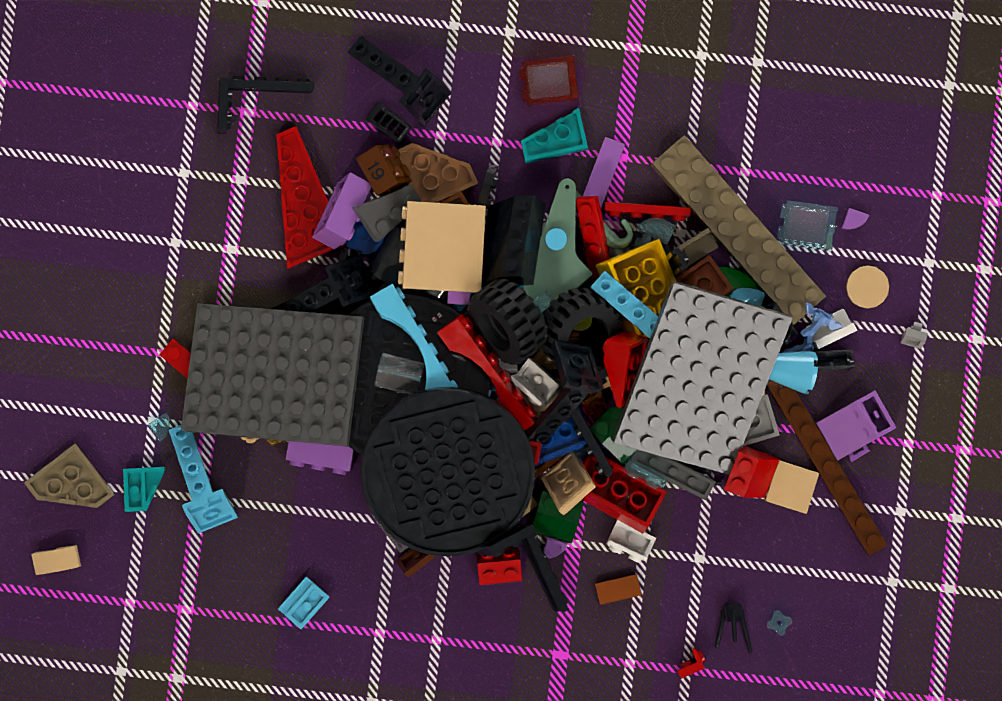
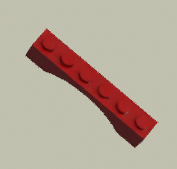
[437,314,537,430]

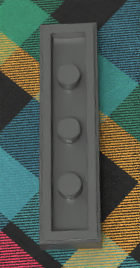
[629,450,716,500]

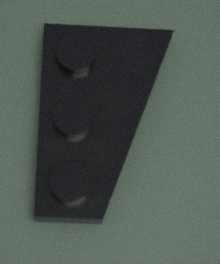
[476,163,499,221]

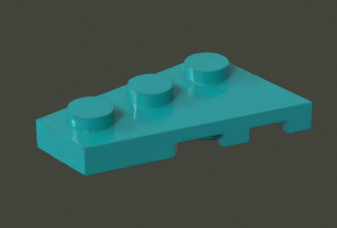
[521,108,588,163]

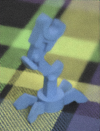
[782,302,842,353]

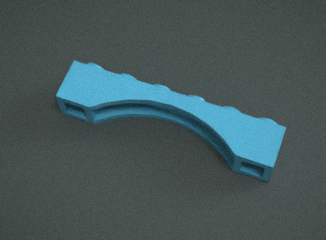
[370,284,458,390]

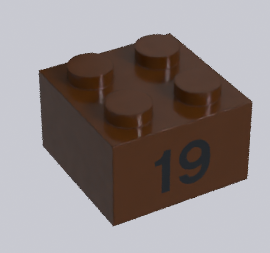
[356,144,412,196]

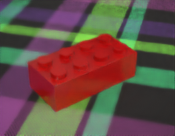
[582,455,667,534]

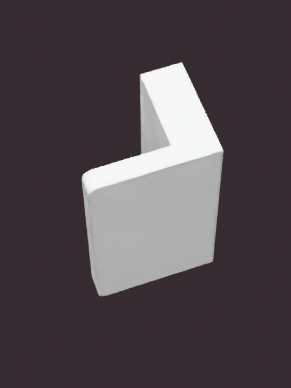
[806,309,857,350]

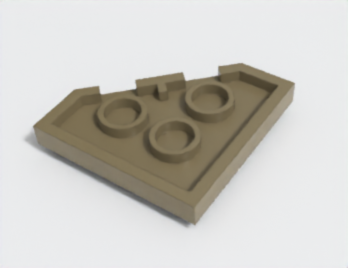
[24,444,115,508]

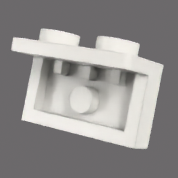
[511,358,562,406]
[606,520,656,563]

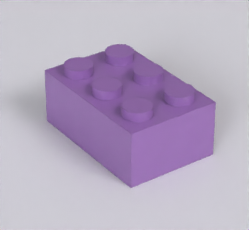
[312,172,372,249]
[286,441,355,475]

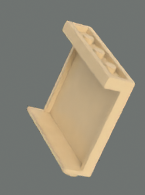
[398,201,486,293]

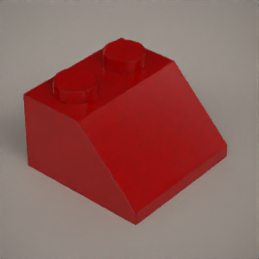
[724,445,780,498]

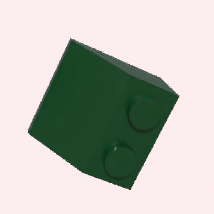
[589,403,638,464]
[533,491,584,544]

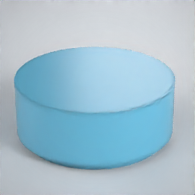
[545,228,567,251]

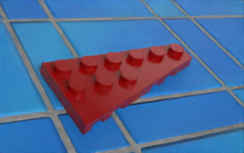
[276,126,346,269]

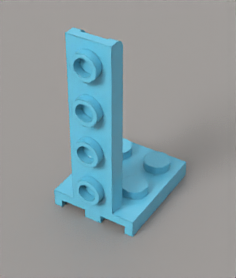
[591,271,658,338]
[169,425,238,533]

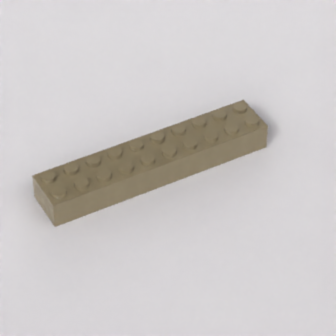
[651,135,826,325]

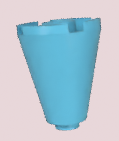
[769,351,818,394]

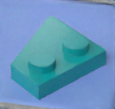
[123,467,166,512]

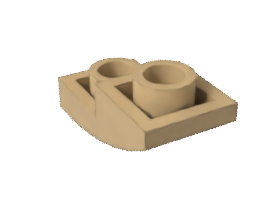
[31,545,81,575]

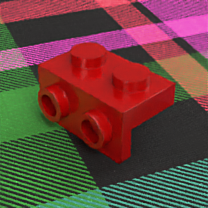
[476,548,522,585]

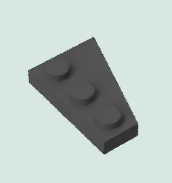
[352,185,422,242]

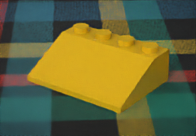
[596,239,676,338]

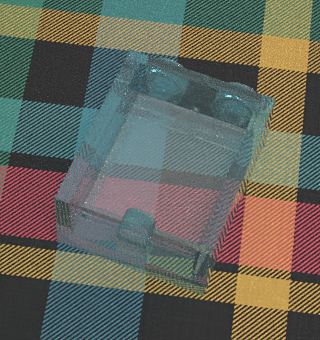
[777,200,838,252]

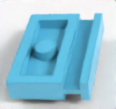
[278,576,330,629]

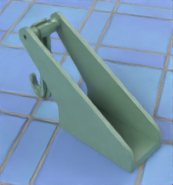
[524,178,633,316]

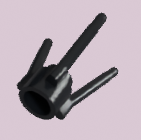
[715,604,752,653]

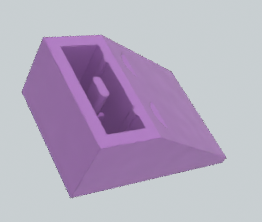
[816,391,896,460]

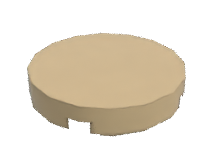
[846,266,889,309]

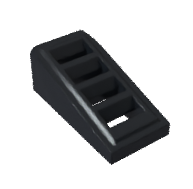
[365,102,412,145]

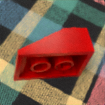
[603,331,648,408]

